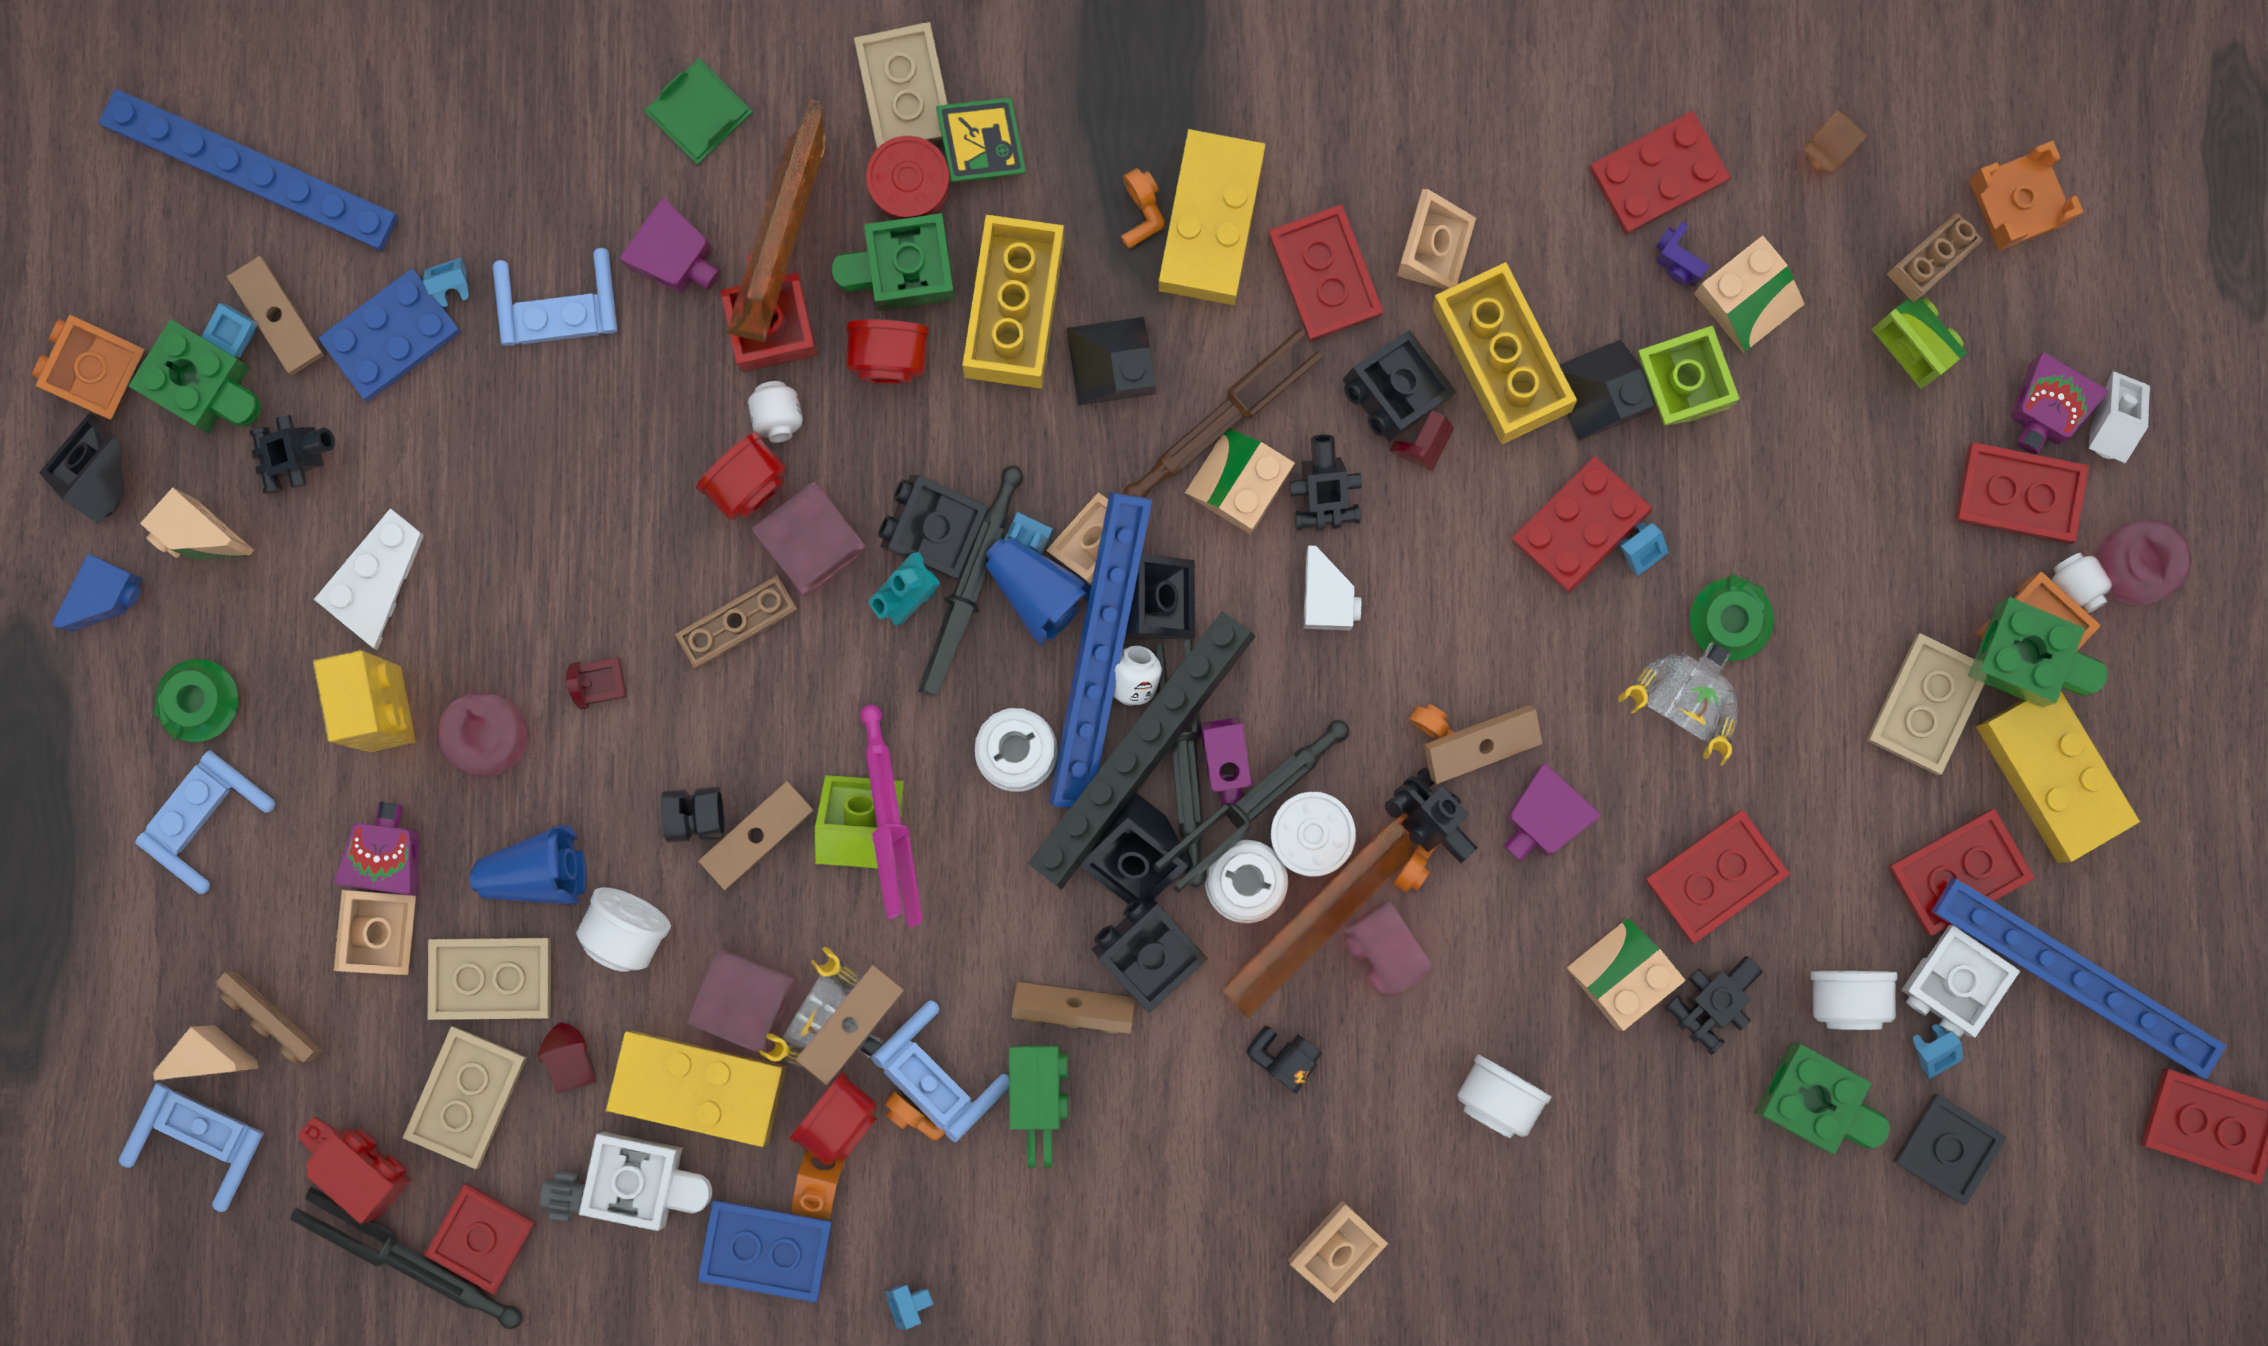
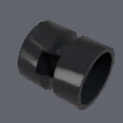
[661,787,725,843]

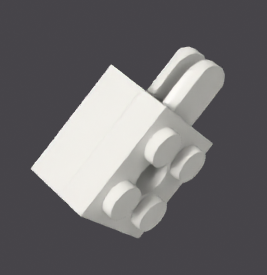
[579,1132,712,1231]

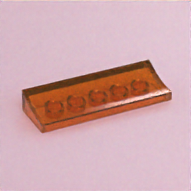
[726,99,826,342]
[1221,820,1416,1018]

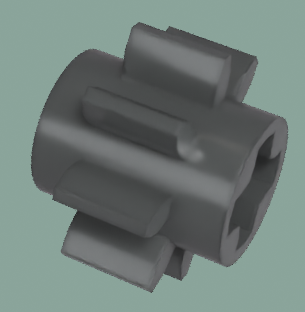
[540,1171,585,1222]

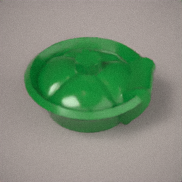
[1690,573,1774,661]
[153,659,238,742]

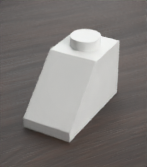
[2089,371,2150,463]
[1303,546,1361,631]

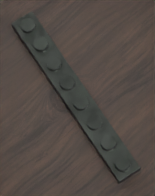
[1028,611,1256,890]

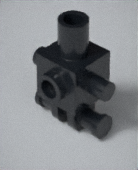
[249,415,335,494]
[1289,434,1362,531]
[1385,768,1478,864]
[1664,955,1763,1055]

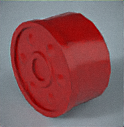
[866,136,950,220]
[846,320,929,384]
[696,432,786,520]
[788,1072,876,1165]

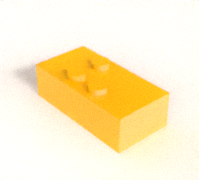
[1159,129,1265,306]
[963,215,1065,389]
[1432,262,1577,445]
[313,651,416,753]
[1975,691,2140,863]
[606,1030,787,1147]

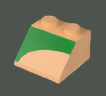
[1694,235,1805,353]
[1185,428,1295,535]
[140,487,254,560]
[1566,918,1686,1031]

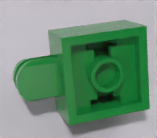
[832,213,956,311]
[128,319,261,434]
[1968,597,2108,707]
[1754,1043,1890,1155]
[1009,1045,1069,1168]

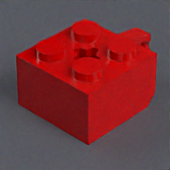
[721,252,819,373]
[297,1117,412,1224]

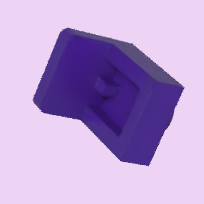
[1655,222,1710,287]

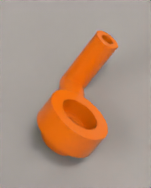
[1120,168,1165,249]
[1408,704,1455,782]
[1392,813,1437,893]
[884,1090,945,1141]

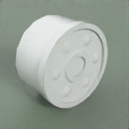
[975,708,1058,792]
[1271,792,1356,876]
[1205,840,1288,923]
[576,887,671,972]
[1810,971,1897,1030]
[1457,1054,1552,1138]

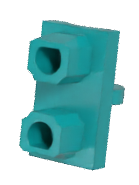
[868,552,941,626]

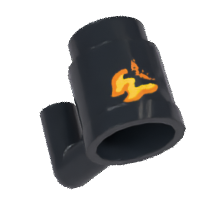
[1247,1025,1323,1094]

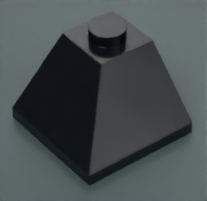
[1067,317,1155,406]
[1559,340,1656,441]
[39,412,124,524]
[1125,554,1195,639]
[1080,793,1190,904]

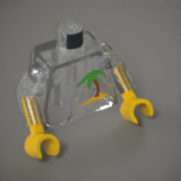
[1618,641,1738,765]
[759,947,885,1068]

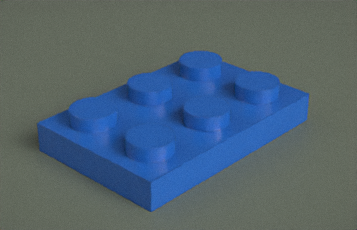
[318,268,461,402]
[698,1200,833,1302]

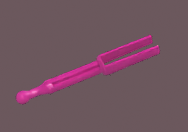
[860,704,923,928]

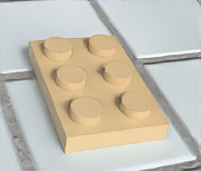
[854,22,948,148]
[1866,633,1985,775]
[428,938,551,1020]
[403,1026,527,1169]

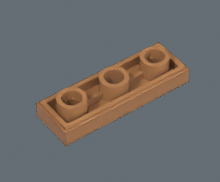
[1887,212,1983,303]
[227,256,325,376]
[675,575,798,669]
[1424,705,1543,784]
[698,781,815,891]
[796,965,905,1085]
[215,972,324,1064]
[1011,982,1135,1034]

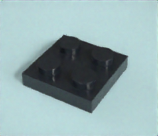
[1893,1093,2007,1206]

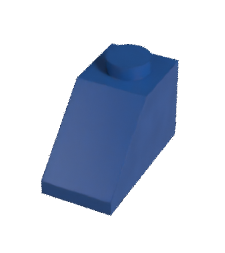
[52,554,143,632]

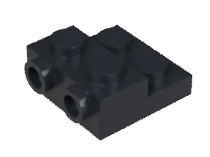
[1342,330,1456,442]
[878,475,988,579]
[1091,896,1208,1013]

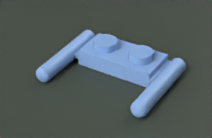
[493,248,618,346]
[135,750,275,894]
[871,1000,1009,1142]
[119,1083,264,1212]

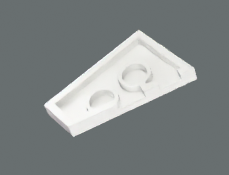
[314,508,424,650]

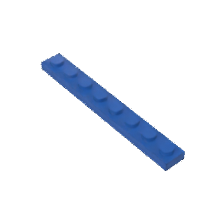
[98,89,399,252]
[1049,492,1152,808]
[1931,878,2227,1080]

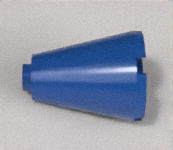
[986,538,1091,646]
[469,825,587,905]

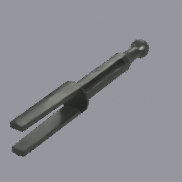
[917,465,1023,697]
[1155,640,1207,888]
[1154,720,1350,893]
[290,1187,523,1330]

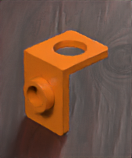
[791,1150,846,1220]

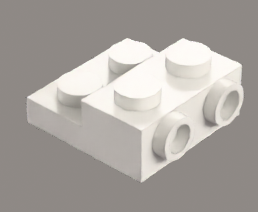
[1901,925,2020,1039]

